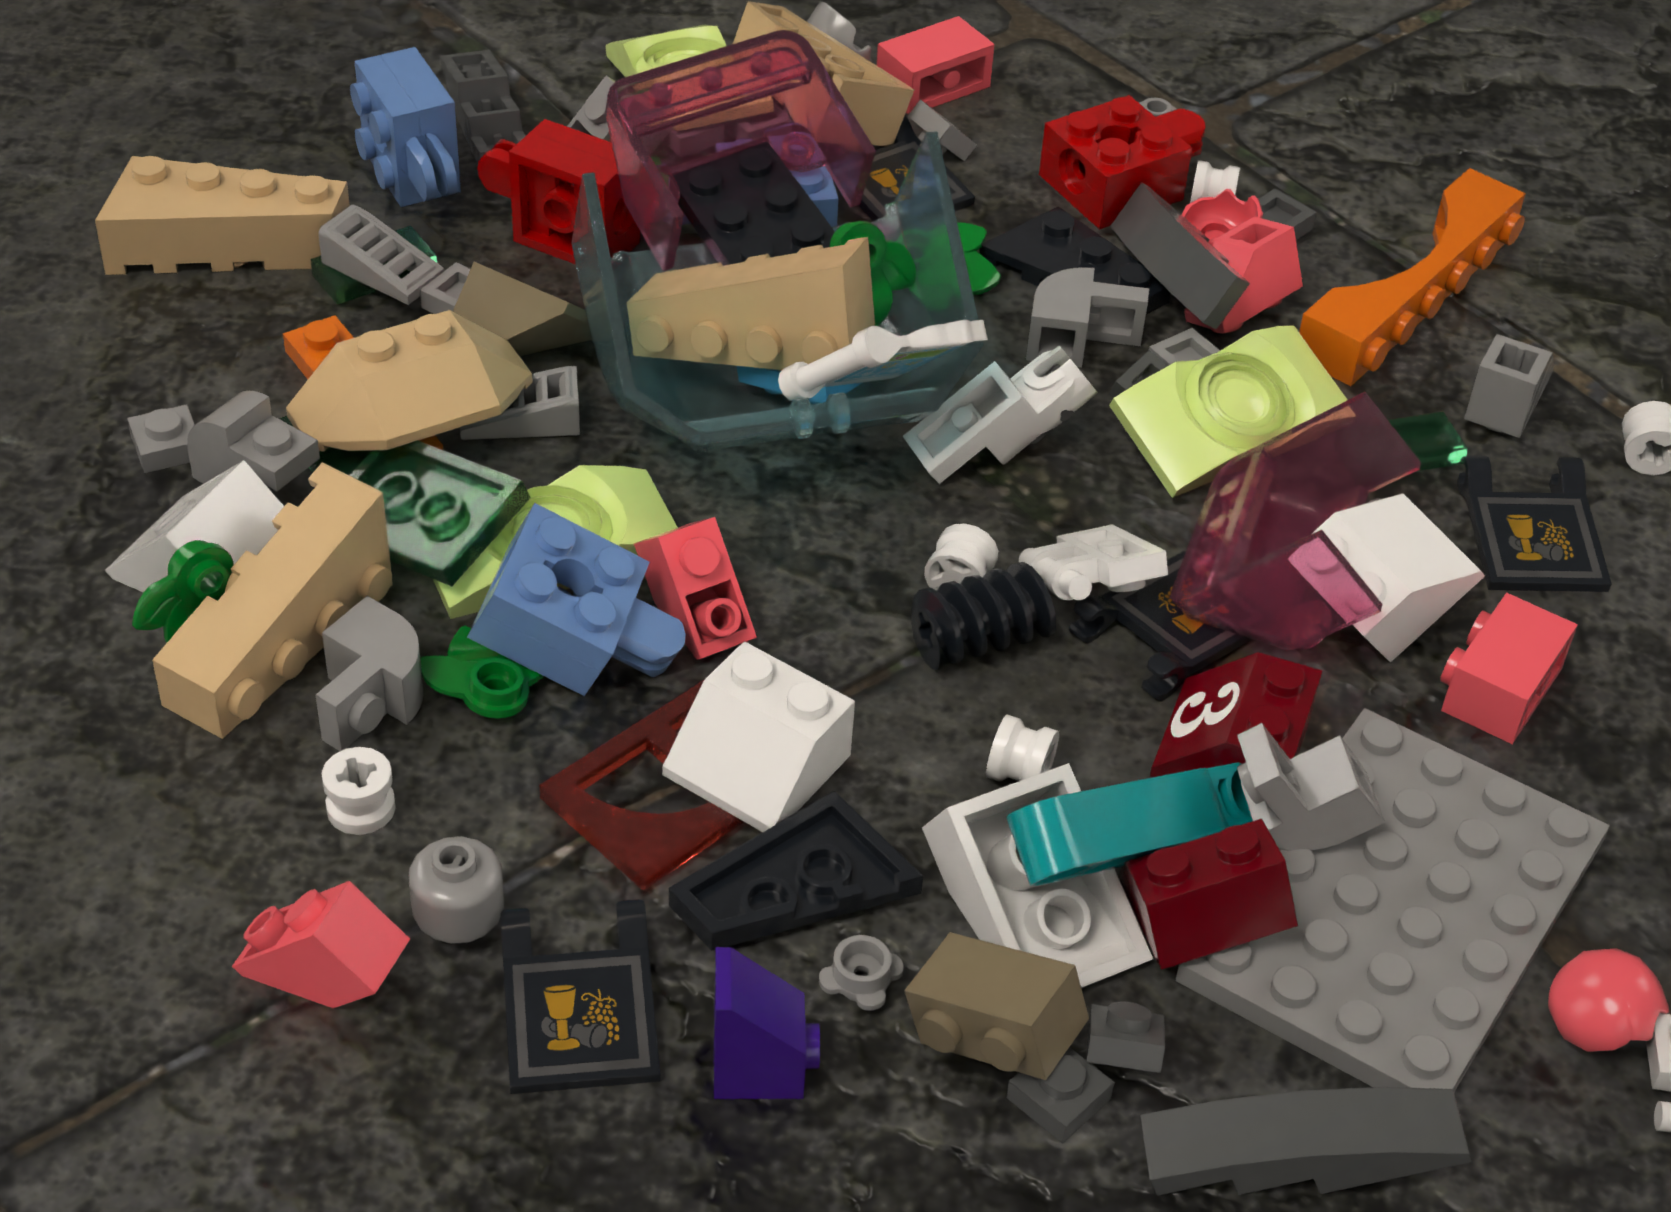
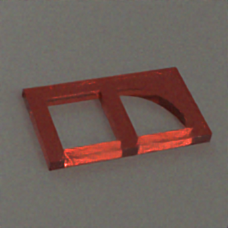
[539,679,744,890]

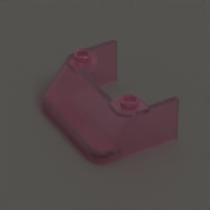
[605,30,876,271]
[1170,392,1421,650]

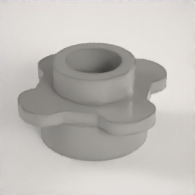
[819,935,903,1010]

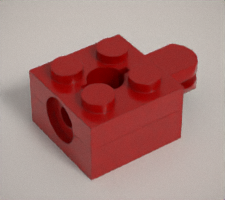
[1039,95,1206,230]
[477,119,640,276]

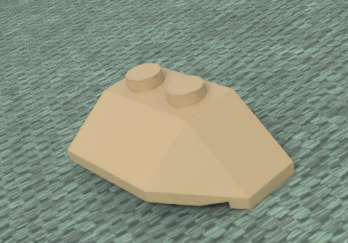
[286,310,533,451]

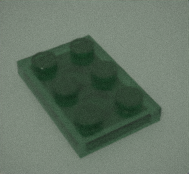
[349,441,531,587]

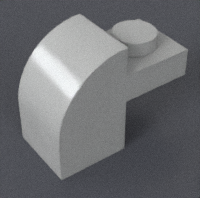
[1026,267,1149,367]
[187,391,320,491]
[315,596,424,751]
[1237,723,1385,850]

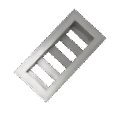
[319,204,444,305]
[460,366,580,440]

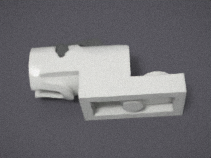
[903,345,1098,484]

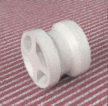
[1190,160,1240,203]
[1622,401,1671,475]
[924,524,999,590]
[986,715,1059,781]
[321,747,396,835]

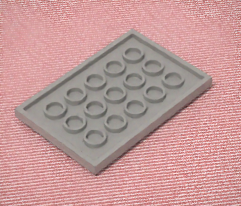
[1175,708,1610,1092]

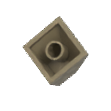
[453,262,617,356]

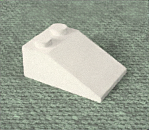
[922,763,1153,988]

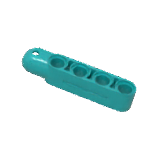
[1006,762,1253,887]

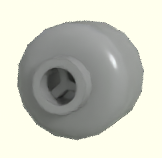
[409,836,504,944]

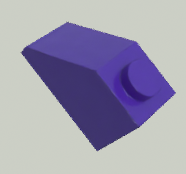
[714,947,820,1099]

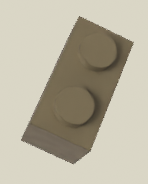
[904,932,1089,1080]

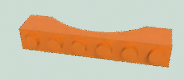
[1299,168,1526,386]

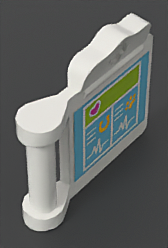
[778,320,988,403]

